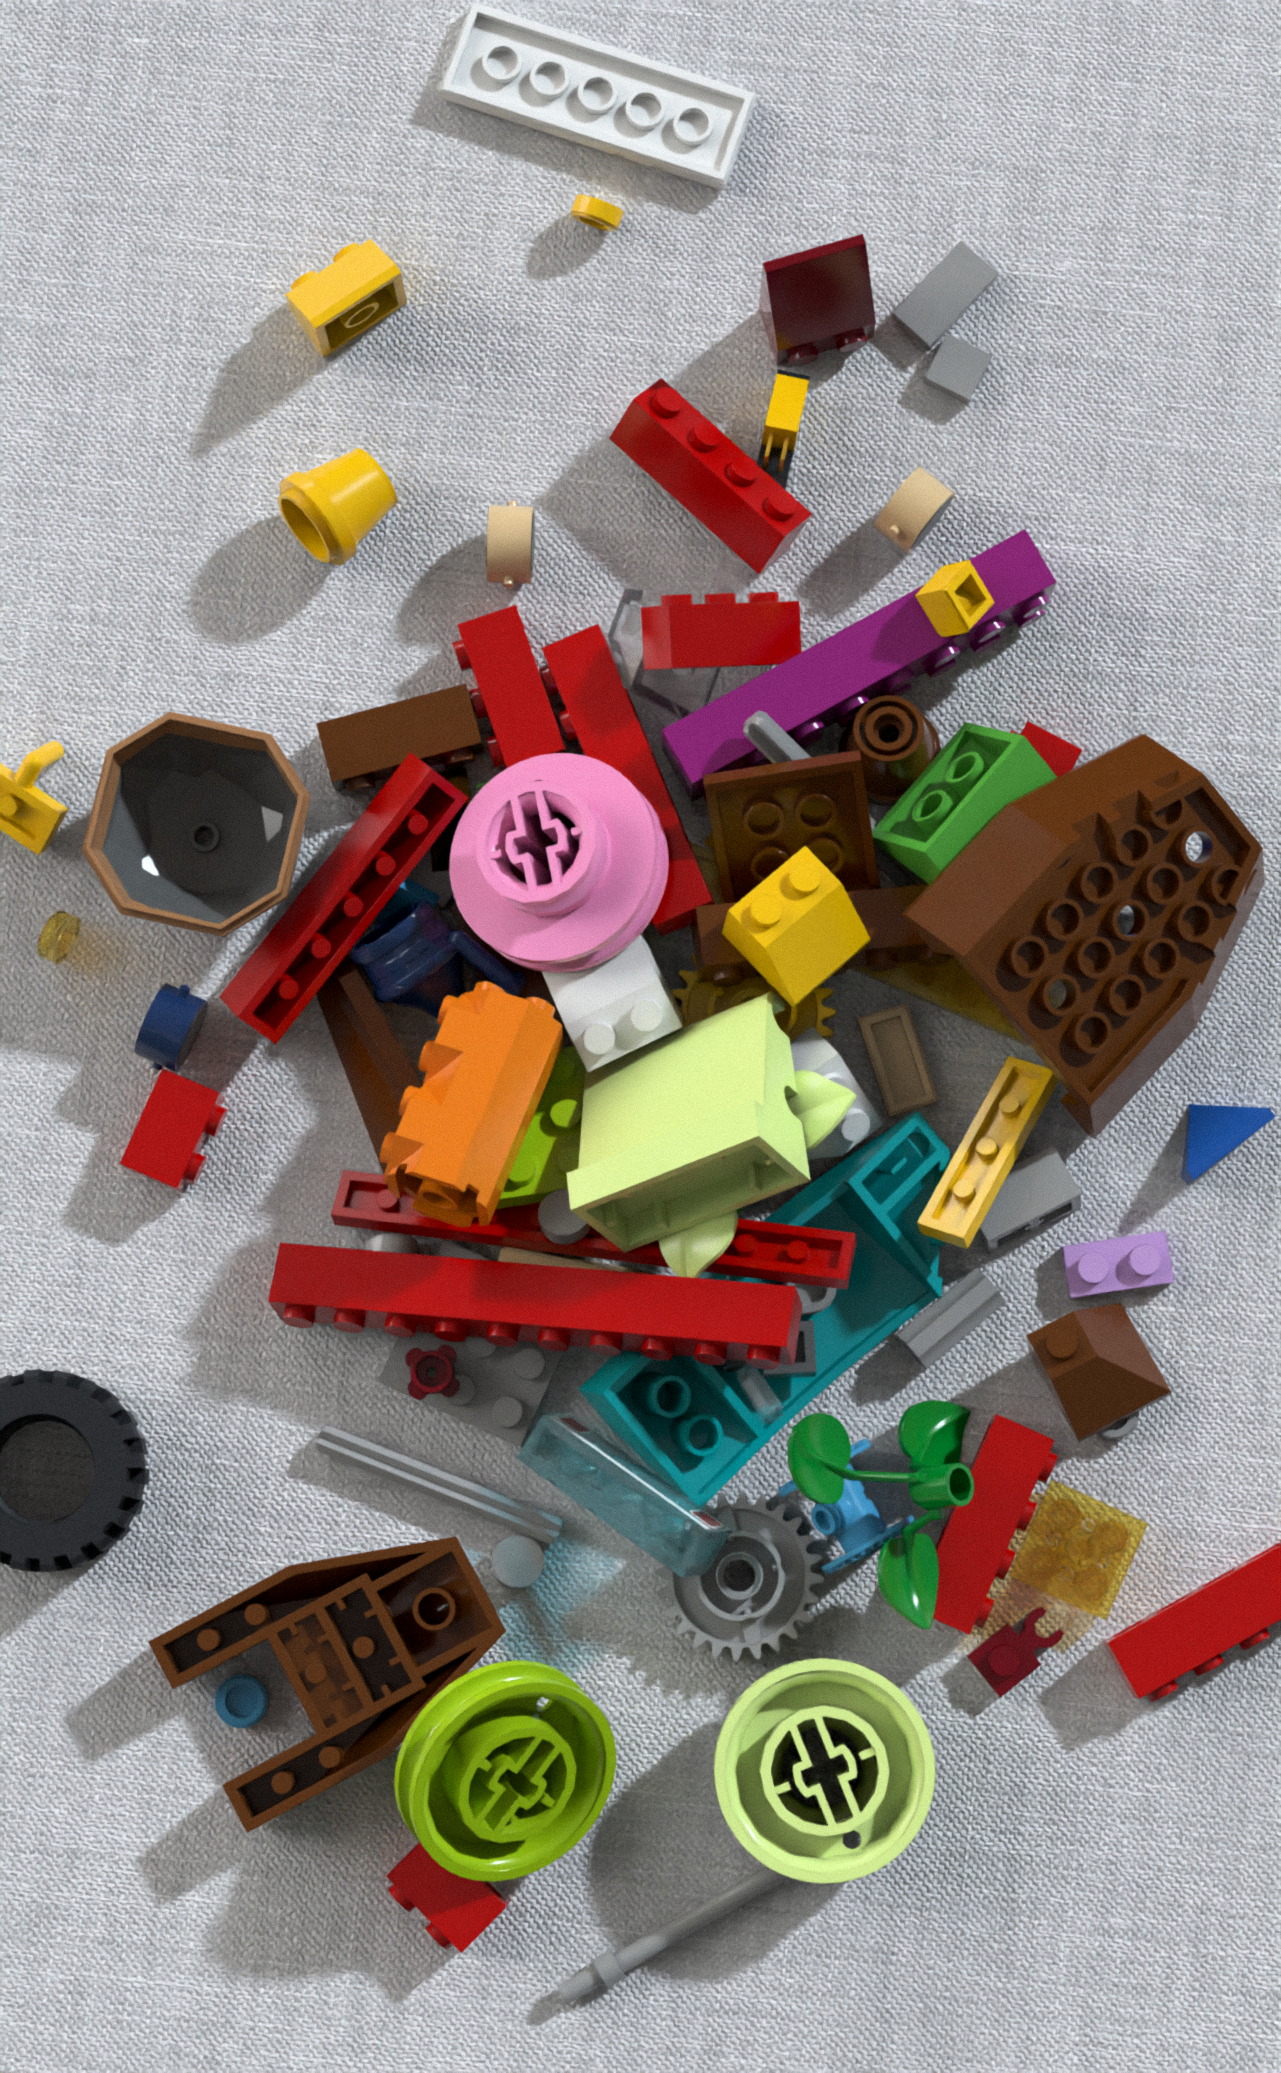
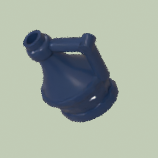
[350,898,527,1020]

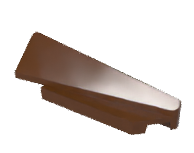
[316,954,423,1174]

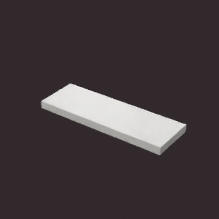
[438,1,757,191]

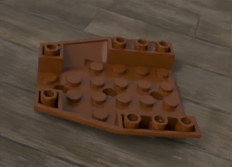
[902,734,1265,1139]

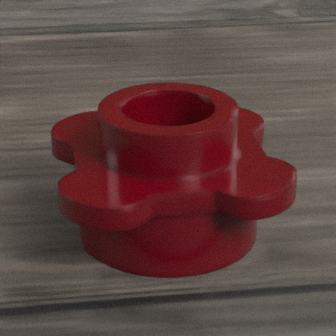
[405,1345,460,1400]

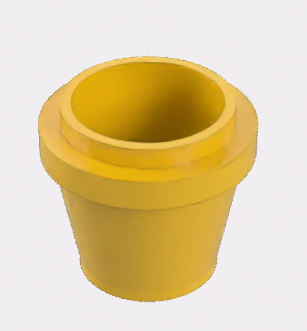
[278,448,397,566]

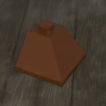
[1026,1303,1171,1442]

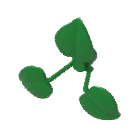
[787,1400,974,1629]

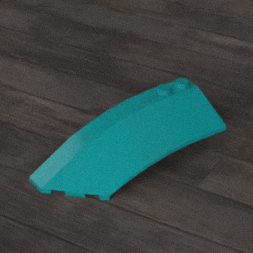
[578,1111,950,1510]

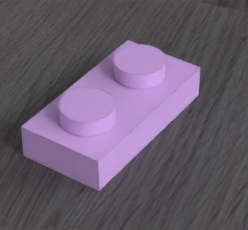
[1061,1231,1174,1299]

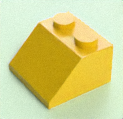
[285,239,407,358]
[722,846,871,1008]

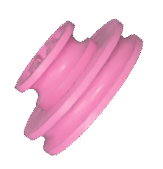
[449,753,669,973]

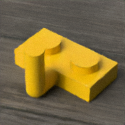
[0,741,69,855]

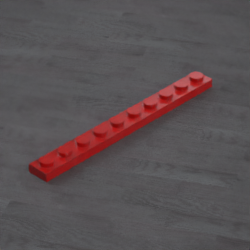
[331,1170,856,1290]

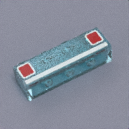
[517,1413,732,1578]

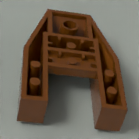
[148,1537,506,1833]

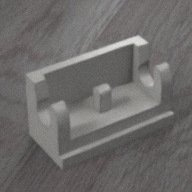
[977,1145,1081,1255]

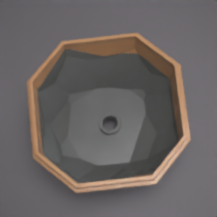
[82,712,311,937]

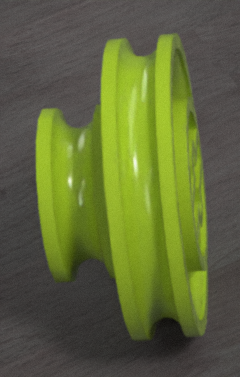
[394,1660,616,1882]

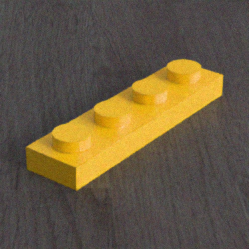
[917,1056,1058,1249]

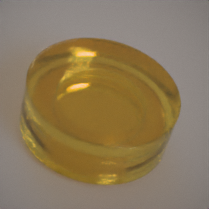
[37,910,81,964]

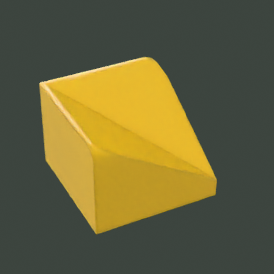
[915,560,995,637]

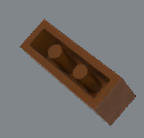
[316,684,484,795]

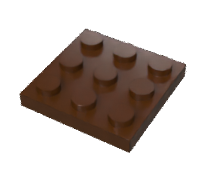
[703,750,880,903]

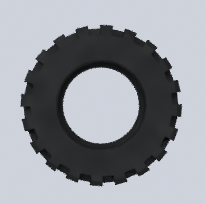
[0,1369,150,1572]

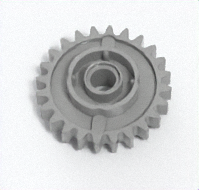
[655,1490,824,1661]

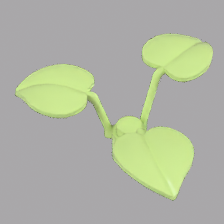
[658,1070,857,1278]

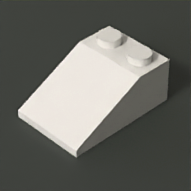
[542,932,685,1072]

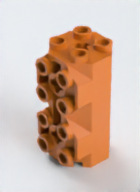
[379,981,564,1228]

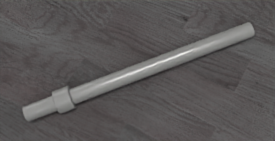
[557,1842,845,2005]

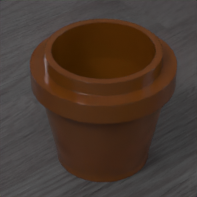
[838,695,941,806]

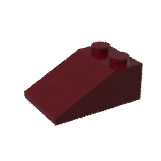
[759,234,876,367]

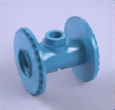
[778,1438,915,1575]

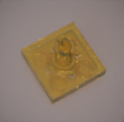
[1008,1480,1148,1620]

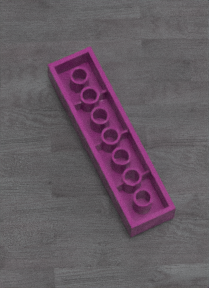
[662,529,1057,802]

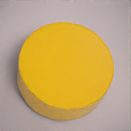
[570,194,624,232]

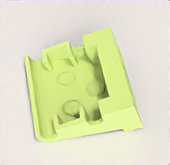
[566,992,811,1253]

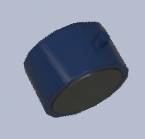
[134,983,208,1072]

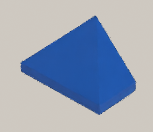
[1181,1104,1276,1185]

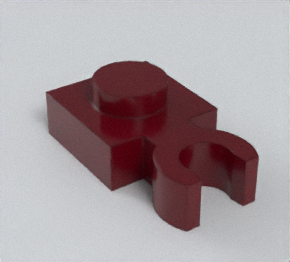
[966,1607,1064,1698]

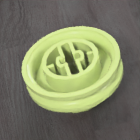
[714,1658,936,1884]

